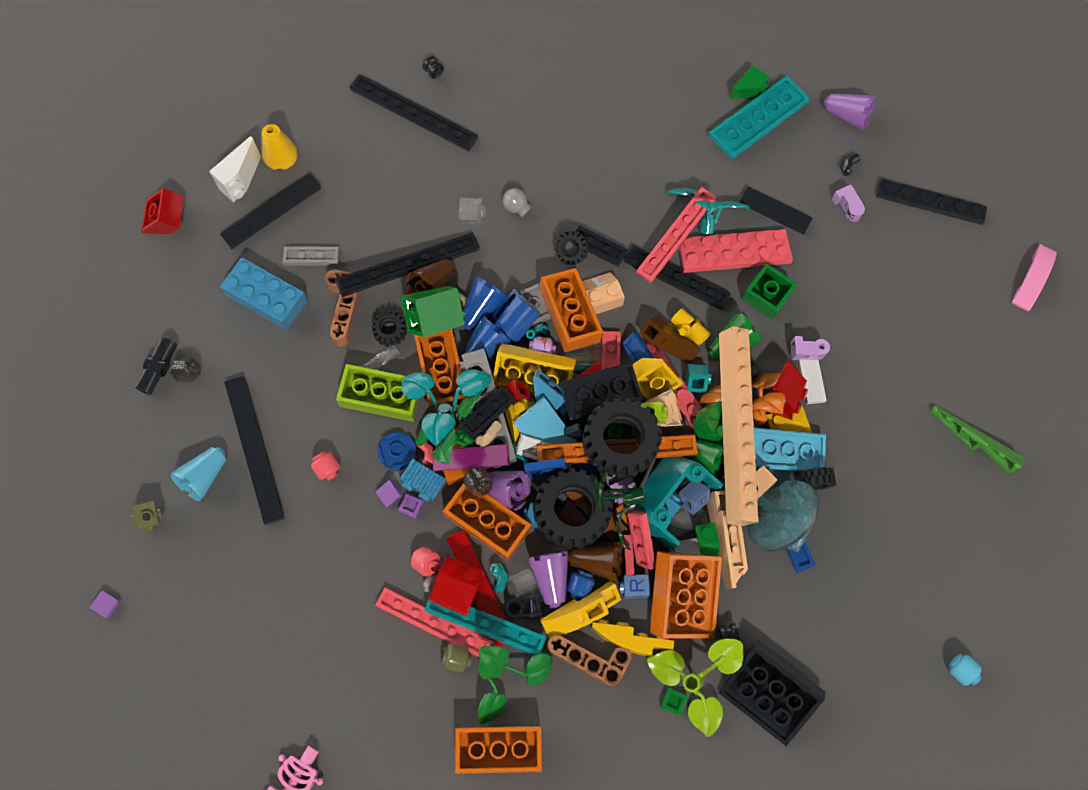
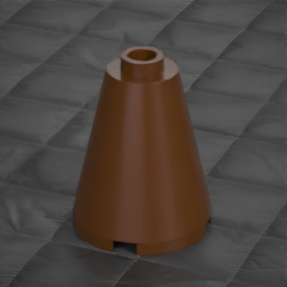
[406,259,456,294]
[568,541,624,582]

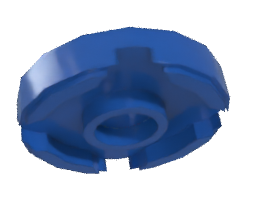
[377,432,417,471]

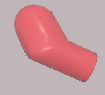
[417,441,435,467]

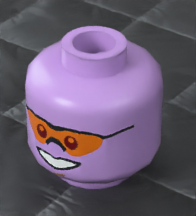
[529,336,556,355]

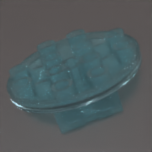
[748,481,820,553]

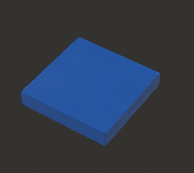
[524,458,569,479]

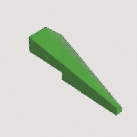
[930,405,1026,474]

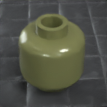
[440,643,472,673]

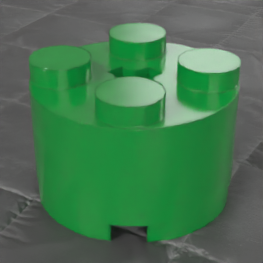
[693,401,723,443]

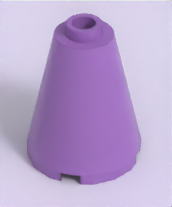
[824,94,876,131]
[473,470,530,510]
[528,551,568,608]

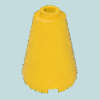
[262,124,298,170]

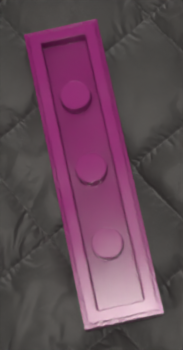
[433,444,510,471]

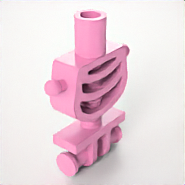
[267,745,323,790]

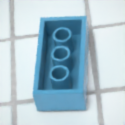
[220,257,308,331]

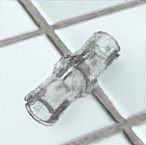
[362,344,400,370]

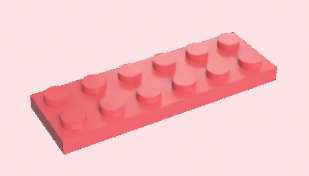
[679,229,793,273]

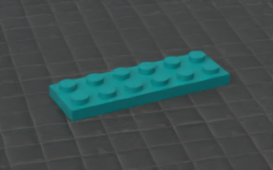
[708,76,810,160]

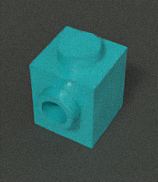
[686,364,712,393]

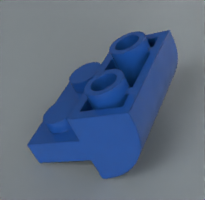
[492,288,540,343]

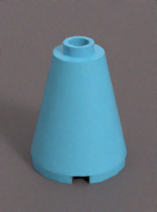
[170,447,226,501]

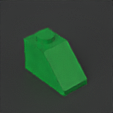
[729,65,770,99]
[692,523,720,556]

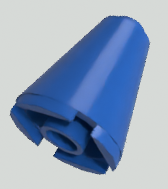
[462,277,507,331]
[460,317,511,362]

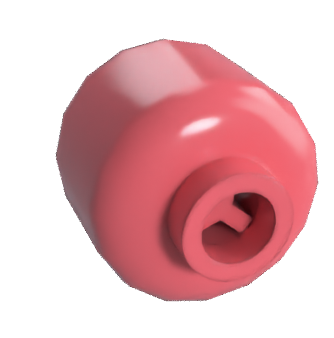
[311,451,340,481]
[411,547,441,577]

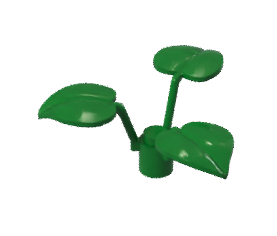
[415,390,484,464]
[477,646,553,724]

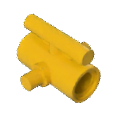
[670,308,711,348]

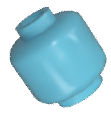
[949,654,982,686]

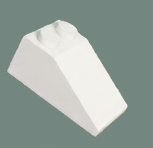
[209,136,261,203]

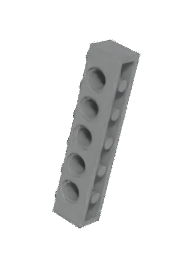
[460,349,517,469]

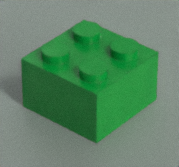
[742,263,798,320]

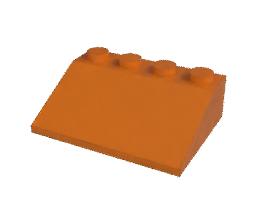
[650,551,722,638]

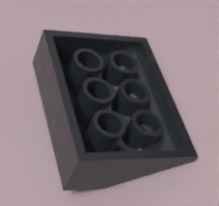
[718,639,826,747]

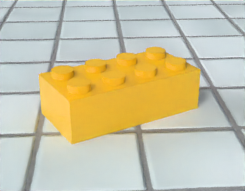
[493,343,576,396]

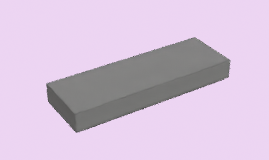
[283,246,340,266]

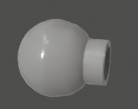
[502,188,531,217]

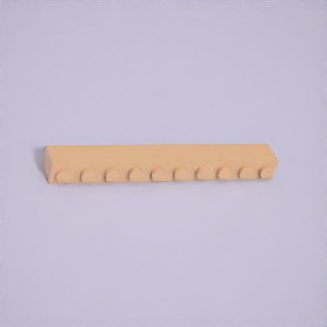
[719,326,758,526]

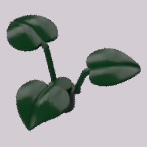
[594,471,645,550]

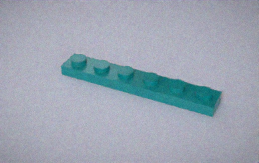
[424,599,546,656]

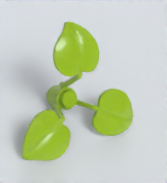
[647,639,743,737]

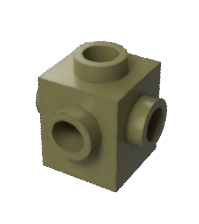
[130,501,162,532]

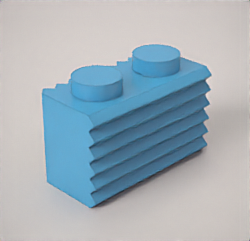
[400,459,446,502]

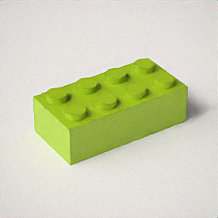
[336,364,420,422]

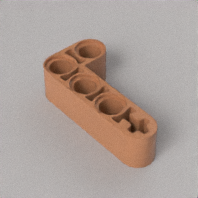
[325,270,362,347]
[548,635,631,686]

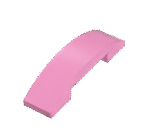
[1011,244,1057,312]

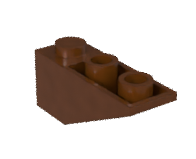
[639,314,701,364]

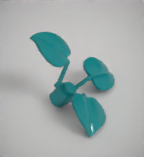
[666,188,750,234]
[401,370,492,446]

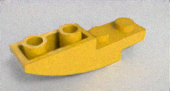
[540,581,621,638]
[591,620,674,657]

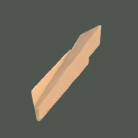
[706,491,748,589]

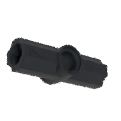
[134,337,178,395]

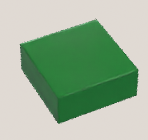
[660,688,688,716]

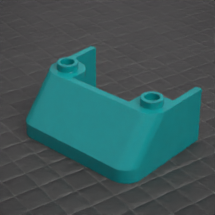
[625,456,723,549]

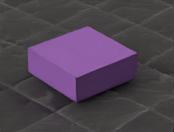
[376,480,403,508]
[398,493,424,519]
[89,590,121,619]

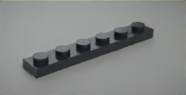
[876,179,987,225]

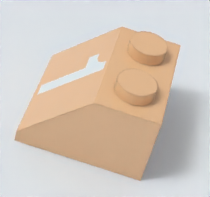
[582,272,625,314]

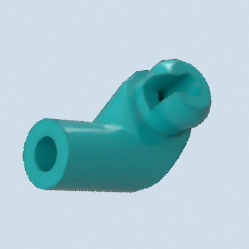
[526,323,549,339]
[490,563,509,593]

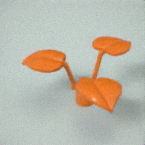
[700,373,786,425]

